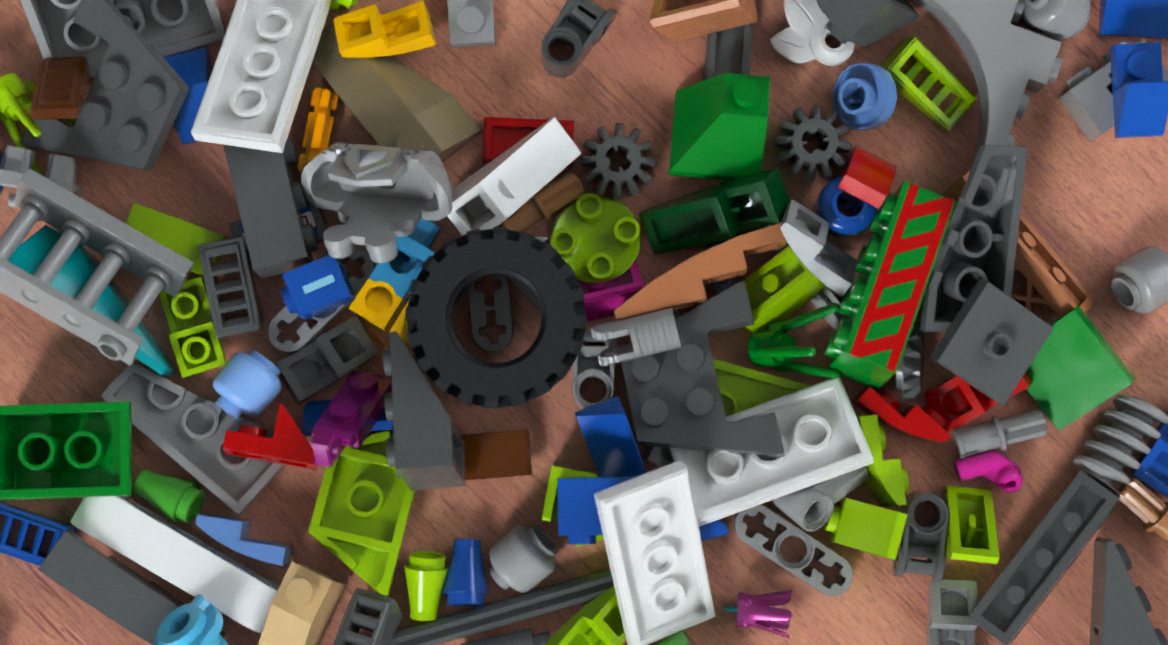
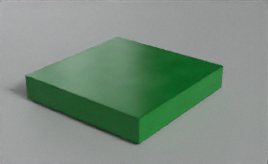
[1026,305,1135,431]

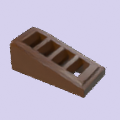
[30,56,91,120]

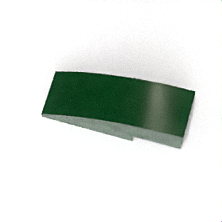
[639,168,790,255]

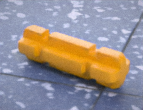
[297,88,339,173]

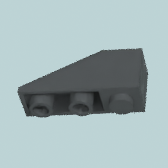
[1090,538,1168,645]

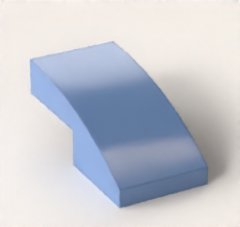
[195,513,292,566]

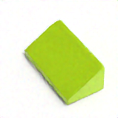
[743,245,827,333]

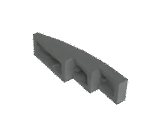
[38,530,227,645]

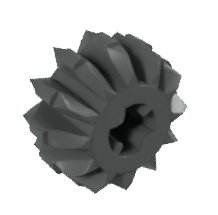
[774,105,852,184]
[580,123,657,201]

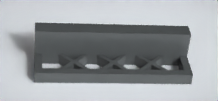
[968,470,1120,645]

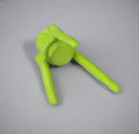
[0,73,77,175]

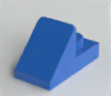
[1110,42,1168,138]

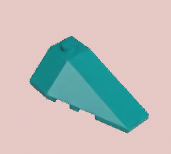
[8,225,177,377]

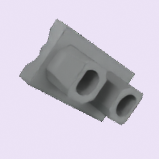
[0,145,83,208]

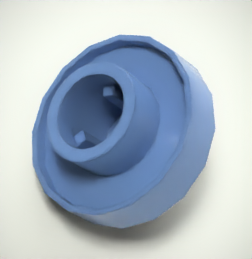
[832,63,897,130]

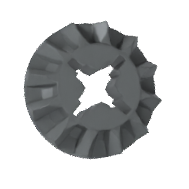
[896,326,925,399]

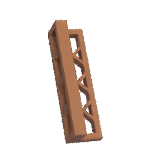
[941,169,1096,317]

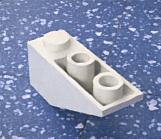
[447,116,581,236]

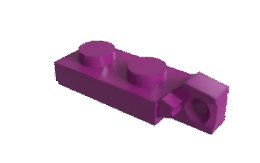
[310,371,392,467]

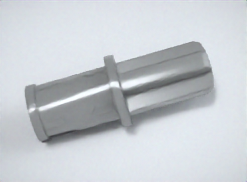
[953,410,1047,458]

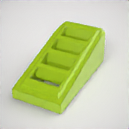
[879,37,977,132]

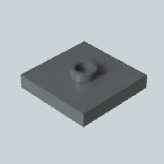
[930,279,1054,406]

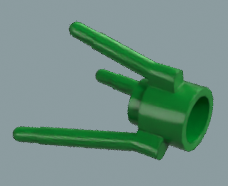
[748,303,840,379]

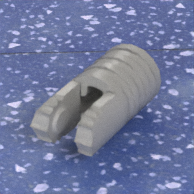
[590,307,681,366]

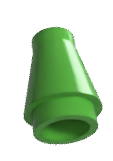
[133,469,205,524]

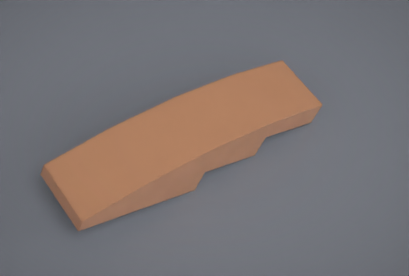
[614,223,787,321]

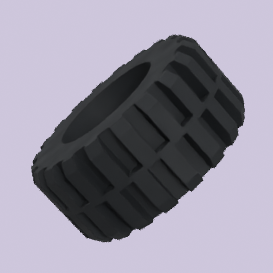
[405,227,587,408]

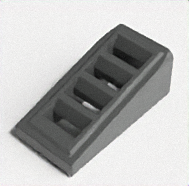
[198,235,265,338]
[333,588,403,645]

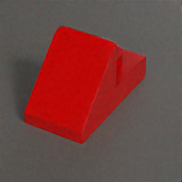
[223,403,318,470]

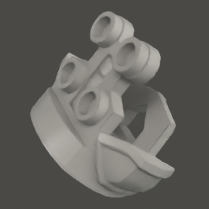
[301,142,452,263]

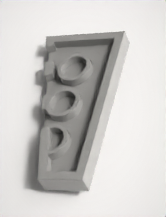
[100,363,285,517]

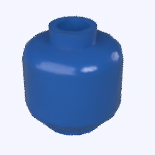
[815,176,877,238]

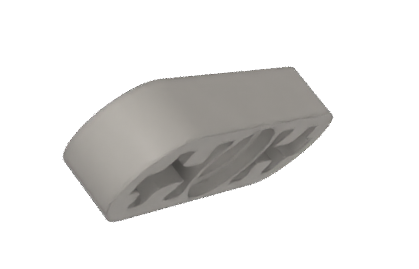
[268,248,376,353]
[733,505,853,596]

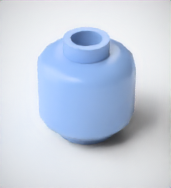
[213,350,282,420]

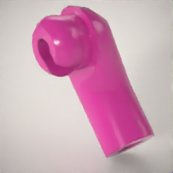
[953,450,1023,493]

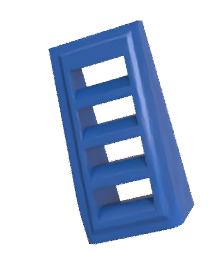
[0,502,77,566]

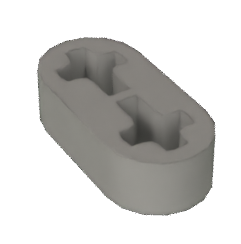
[468,274,514,352]

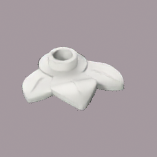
[770,0,855,66]

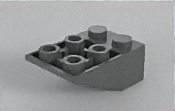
[383,331,466,491]

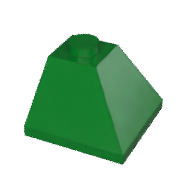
[669,73,770,180]

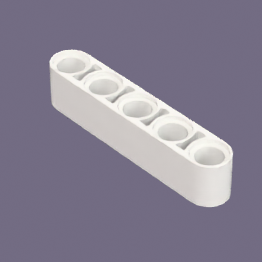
[70,496,280,633]

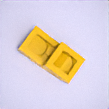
[333,1,436,58]

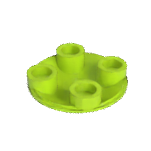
[550,193,641,283]

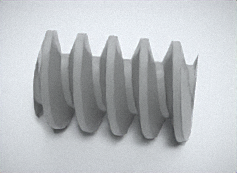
[1072,395,1168,497]

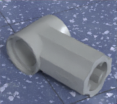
[773,466,869,532]

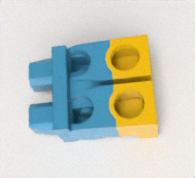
[349,218,466,346]

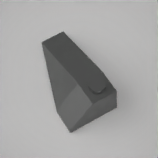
[817,0,920,47]

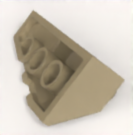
[312,21,482,162]

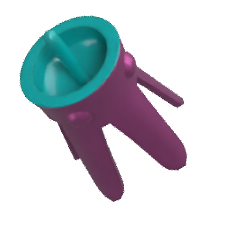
[723,590,793,639]

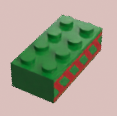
[824,181,957,390]

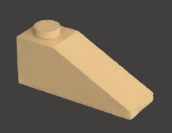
[258,561,346,645]

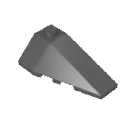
[920,145,1027,332]

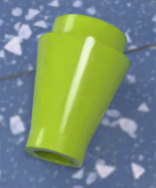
[404,551,449,621]

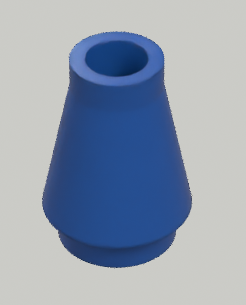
[443,539,489,607]

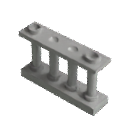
[0,168,193,366]

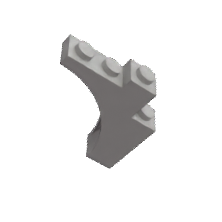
[911,0,1063,164]

